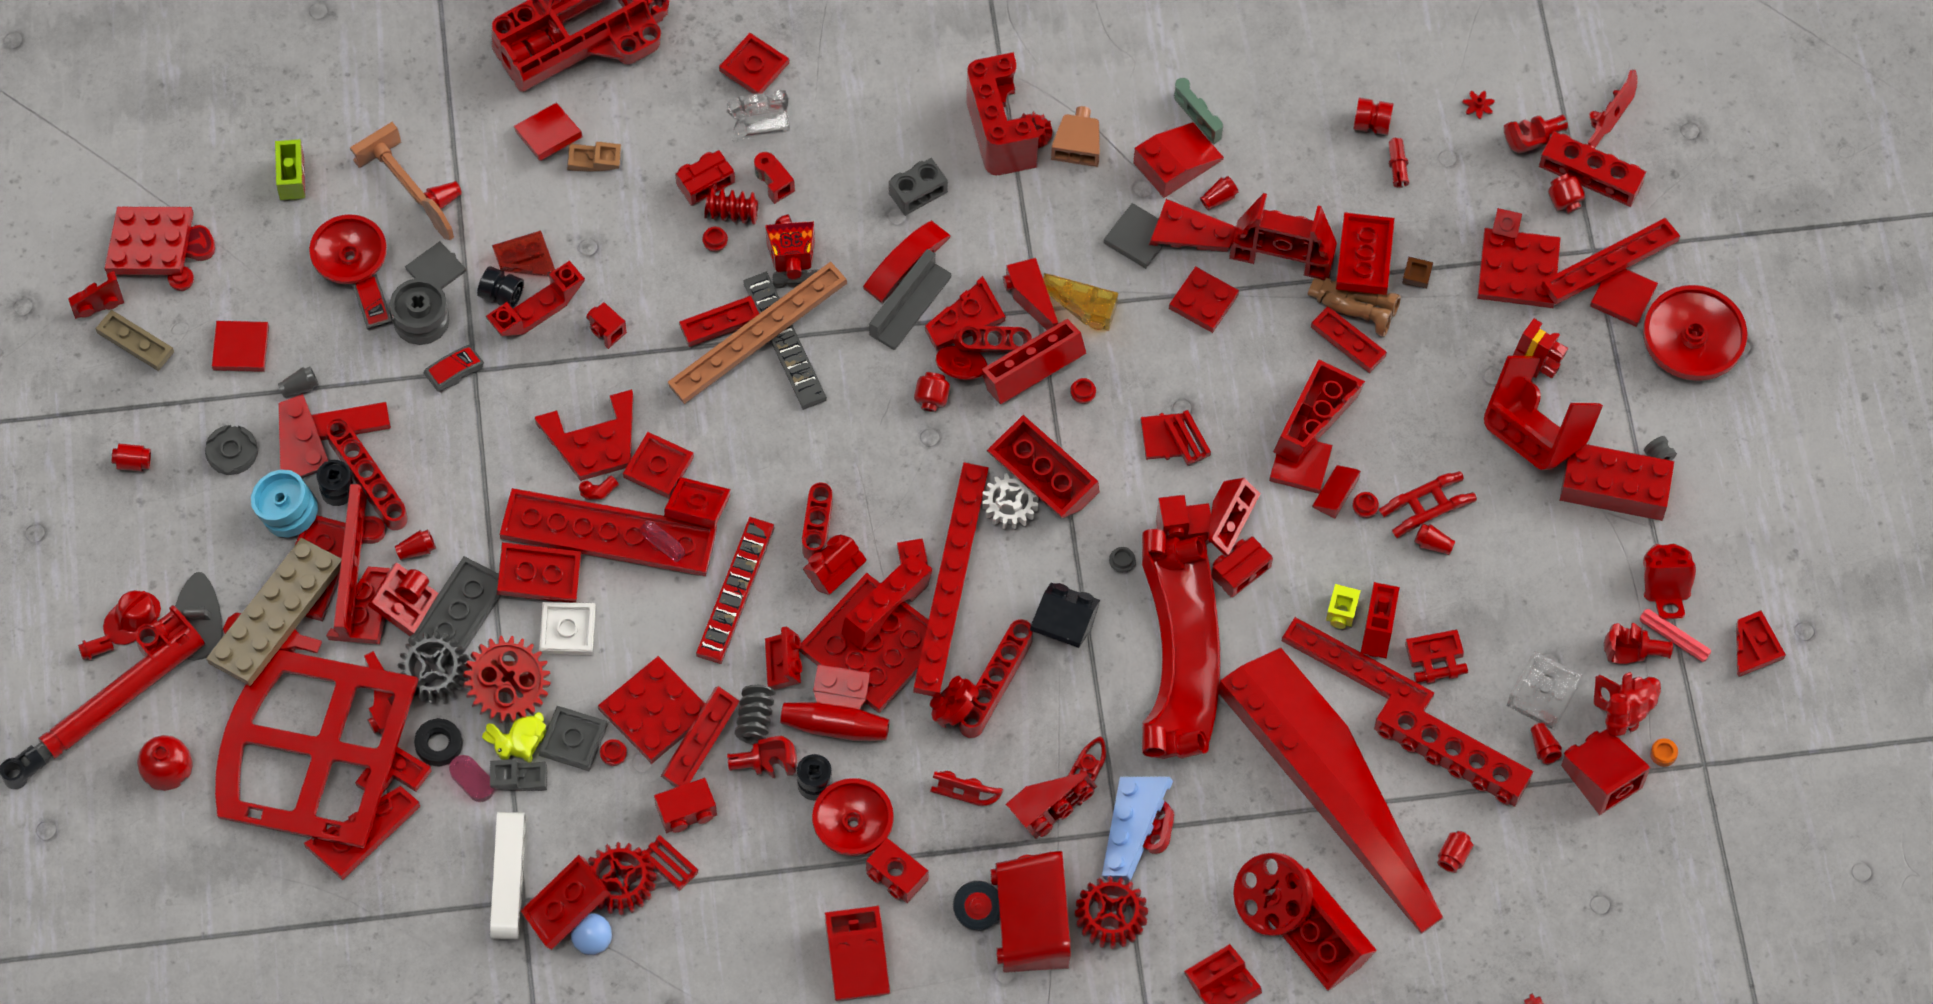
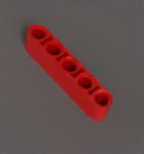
[326,418,407,530]
[959,619,1033,738]

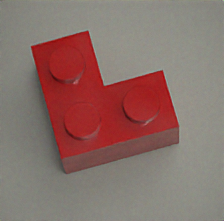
[1156,495,1211,545]

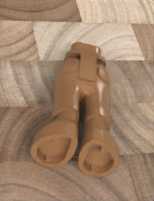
[1308,278,1401,337]

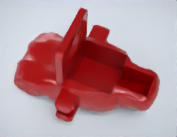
[1594,672,1661,736]

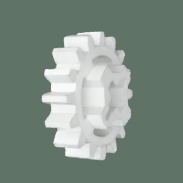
[982,473,1039,529]

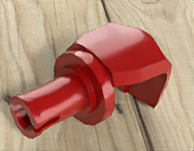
[1503,115,1568,153]
[1603,623,1673,664]
[727,736,797,778]

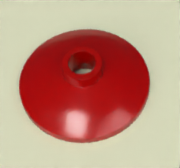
[935,346,987,380]

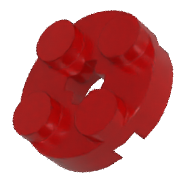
[929,676,978,728]

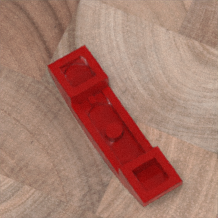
[863,220,951,303]

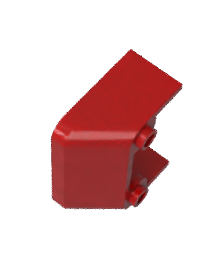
[1484,355,1603,470]

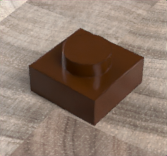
[1402,257,1433,289]

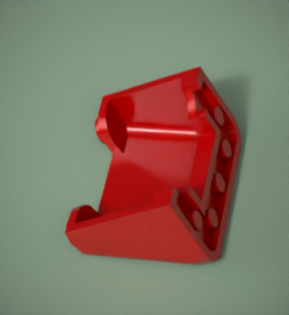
[990,851,1071,973]

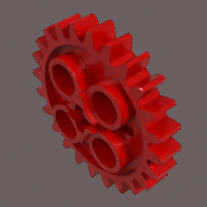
[463,636,551,723]

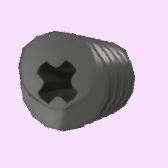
[734,684,776,745]

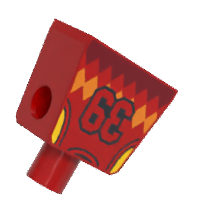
[765,221,815,279]

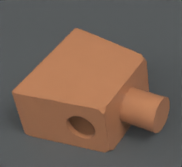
[1051,106,1100,167]

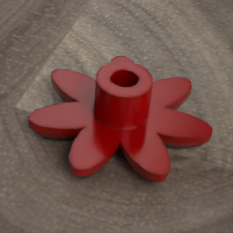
[1462,91,1495,119]

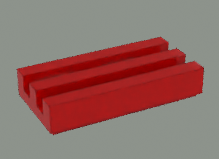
[1164,410,1211,465]
[641,835,699,891]

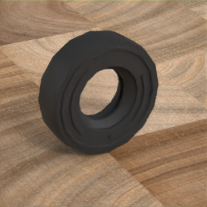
[414,718,463,767]

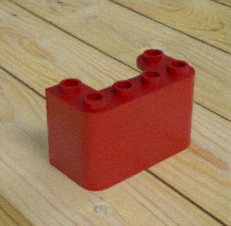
[966,52,1038,176]

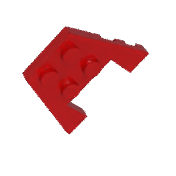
[535,389,634,481]

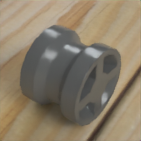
[1644,436,1677,461]

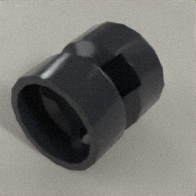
[477,266,524,309]
[317,460,353,506]
[797,754,832,801]

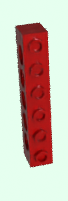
[1374,694,1534,807]

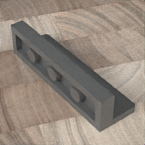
[869,249,951,350]

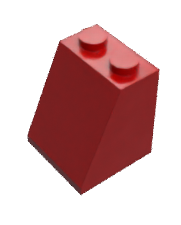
[1561,729,1650,816]

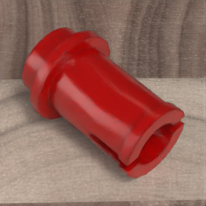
[78,634,114,661]

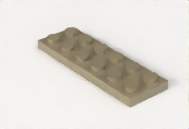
[206,538,341,686]

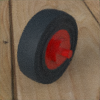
[953,881,1000,930]

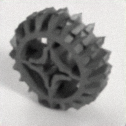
[398,631,470,703]

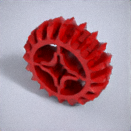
[588,842,657,916]
[1074,875,1148,950]

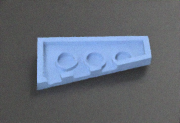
[1102,777,1173,880]

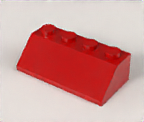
[987,415,1100,518]
[1268,868,1377,991]

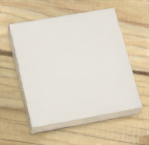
[539,602,596,656]

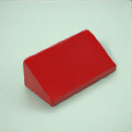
[1312,465,1361,519]

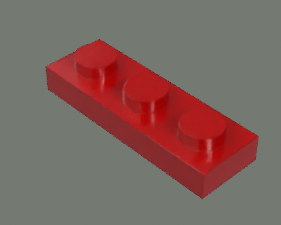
[679,296,759,347]
[1311,306,1387,373]

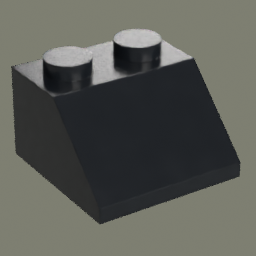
[1030,582,1100,648]

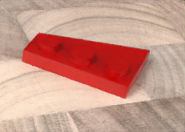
[1149,199,1236,252]
[326,566,390,644]

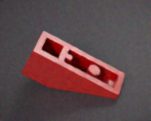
[1003,258,1058,330]
[1208,478,1261,556]
[1360,582,1400,658]

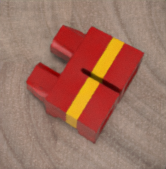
[1513,318,1569,379]

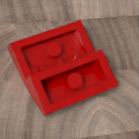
[1184,944,1262,1004]

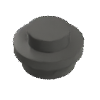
[1109,547,1136,573]

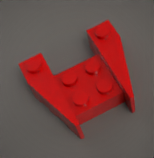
[1229,193,1337,280]

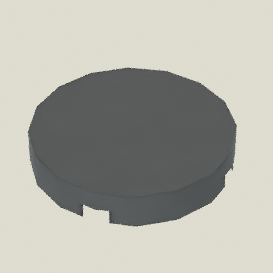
[205,425,258,475]

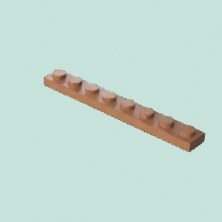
[668,261,847,404]

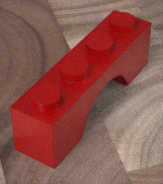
[841,553,932,650]

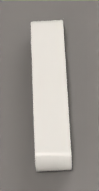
[490,812,526,939]

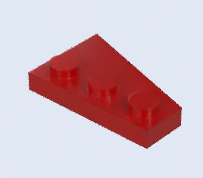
[925,276,1006,351]
[278,394,328,478]

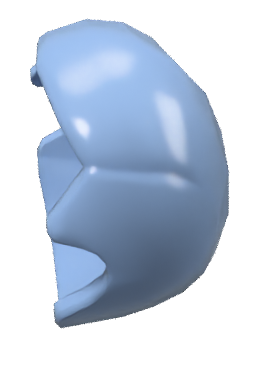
[571,913,612,955]

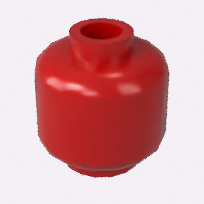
[1548,174,1585,213]
[914,372,950,412]

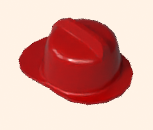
[103,590,161,645]

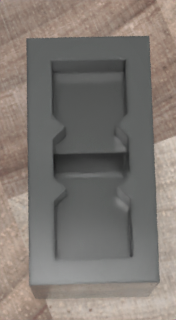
[889,158,948,216]

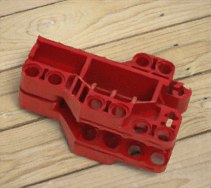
[492,0,669,92]

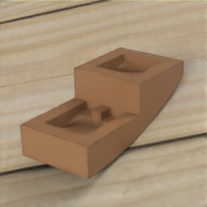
[567,141,621,171]

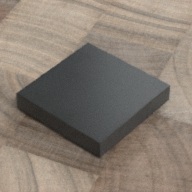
[1104,203,1165,269]
[538,706,608,771]

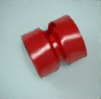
[1353,97,1394,136]

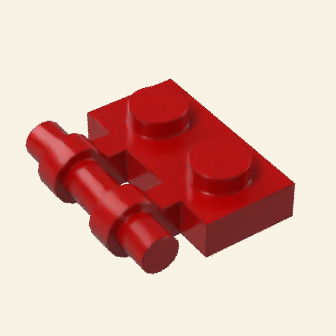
[1405,629,1468,684]

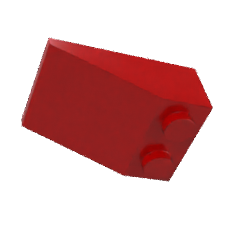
[1133,122,1224,198]

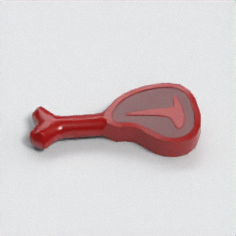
[185,225,215,261]

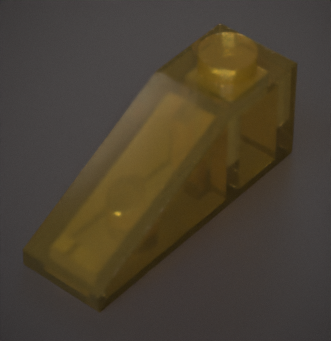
[1043,273,1118,331]

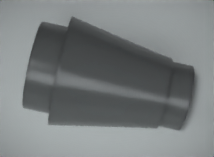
[278,366,319,398]

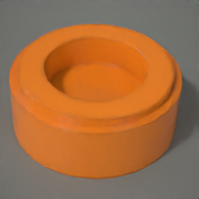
[1650,738,1678,767]

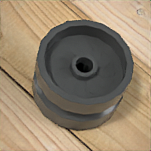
[390,278,450,345]

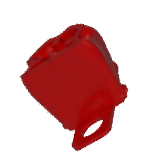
[1643,543,1696,619]

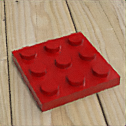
[104,206,194,275]
[1477,228,1561,308]
[598,656,705,764]

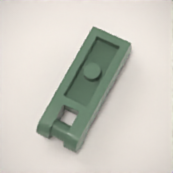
[1174,78,1223,144]

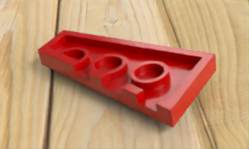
[304,786,421,881]

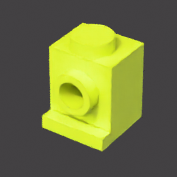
[1326,584,1361,629]

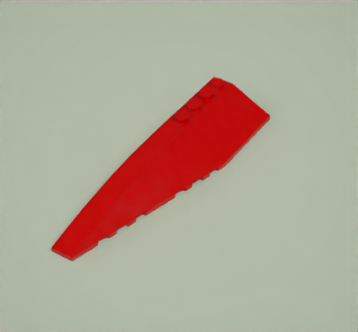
[1219,648,1443,934]

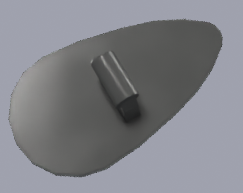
[175,572,223,661]

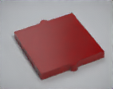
[1140,413,1189,460]

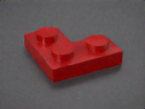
[355,747,432,794]

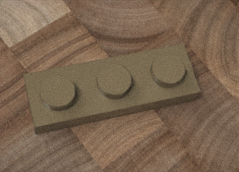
[95,310,174,371]

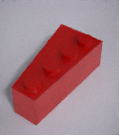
[1273,359,1365,463]

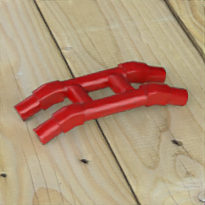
[1379,471,1477,539]

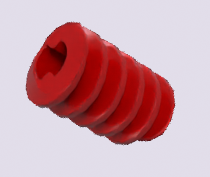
[704,187,759,225]

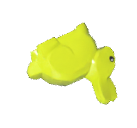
[482,712,547,763]

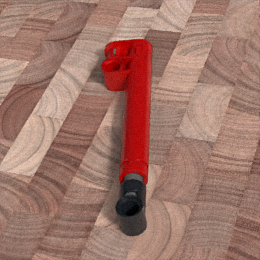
[0,605,205,789]

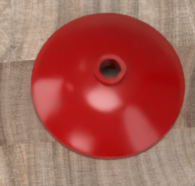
[309,214,387,284]
[812,778,894,856]

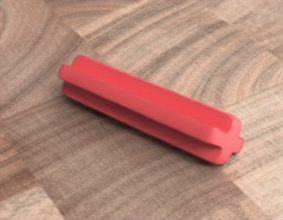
[1639,609,1711,662]

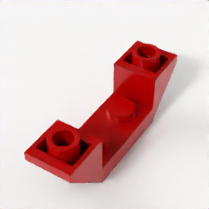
[486,260,585,336]

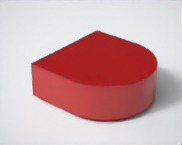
[362,516,386,544]

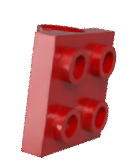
[368,562,439,636]

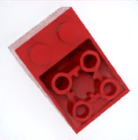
[1006,772,1097,839]
[825,906,890,1001]

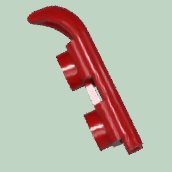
[1068,736,1106,806]
[930,771,1003,806]

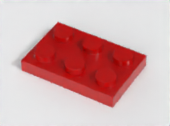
[496,542,581,603]
[521,855,610,950]

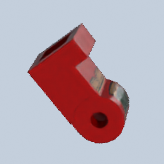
[754,152,795,204]

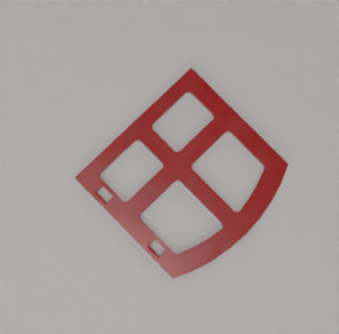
[215,650,419,849]

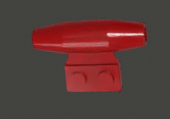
[780,664,890,741]

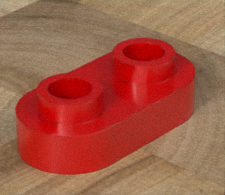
[1143,801,1174,854]

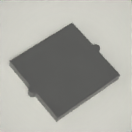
[405,241,466,289]

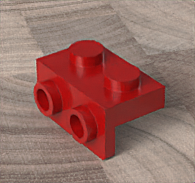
[765,626,802,690]

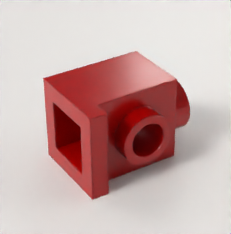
[586,302,627,349]

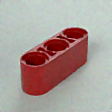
[954,325,1032,353]
[802,482,833,560]

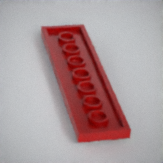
[499,488,717,577]

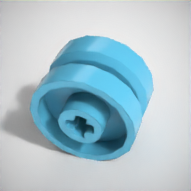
[251,469,318,538]

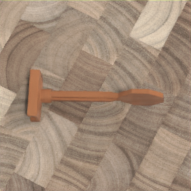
[350,122,454,240]

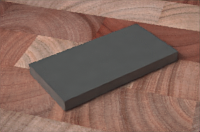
[408,556,501,666]

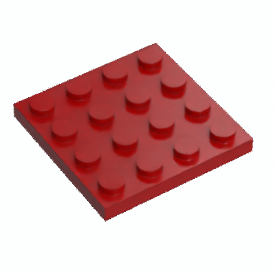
[799,572,928,713]

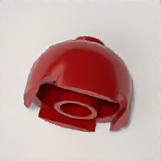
[137,735,193,791]

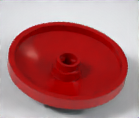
[1643,285,1747,381]

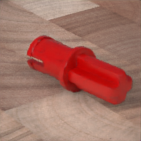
[1388,137,1409,188]

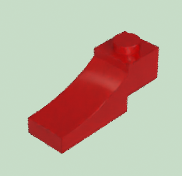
[364,651,395,737]

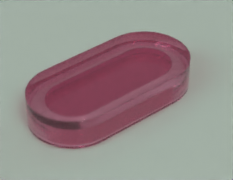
[640,521,685,562]
[449,755,494,802]

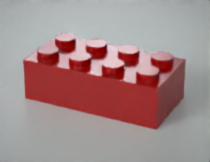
[1559,444,1675,521]

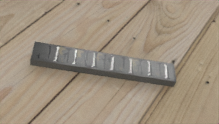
[743,271,827,410]

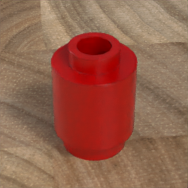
[112,443,151,472]
[1437,831,1474,873]

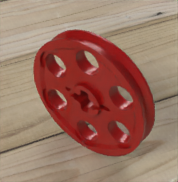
[1233,853,1313,936]

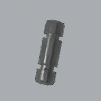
[773,269,820,287]

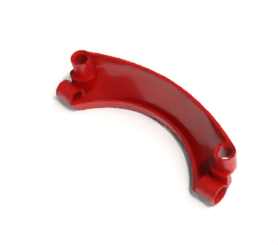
[1142,529,1220,759]

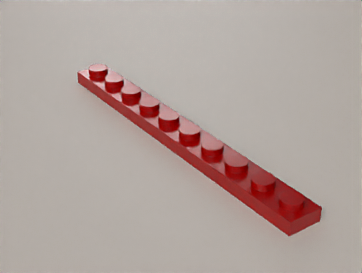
[913,462,989,698]

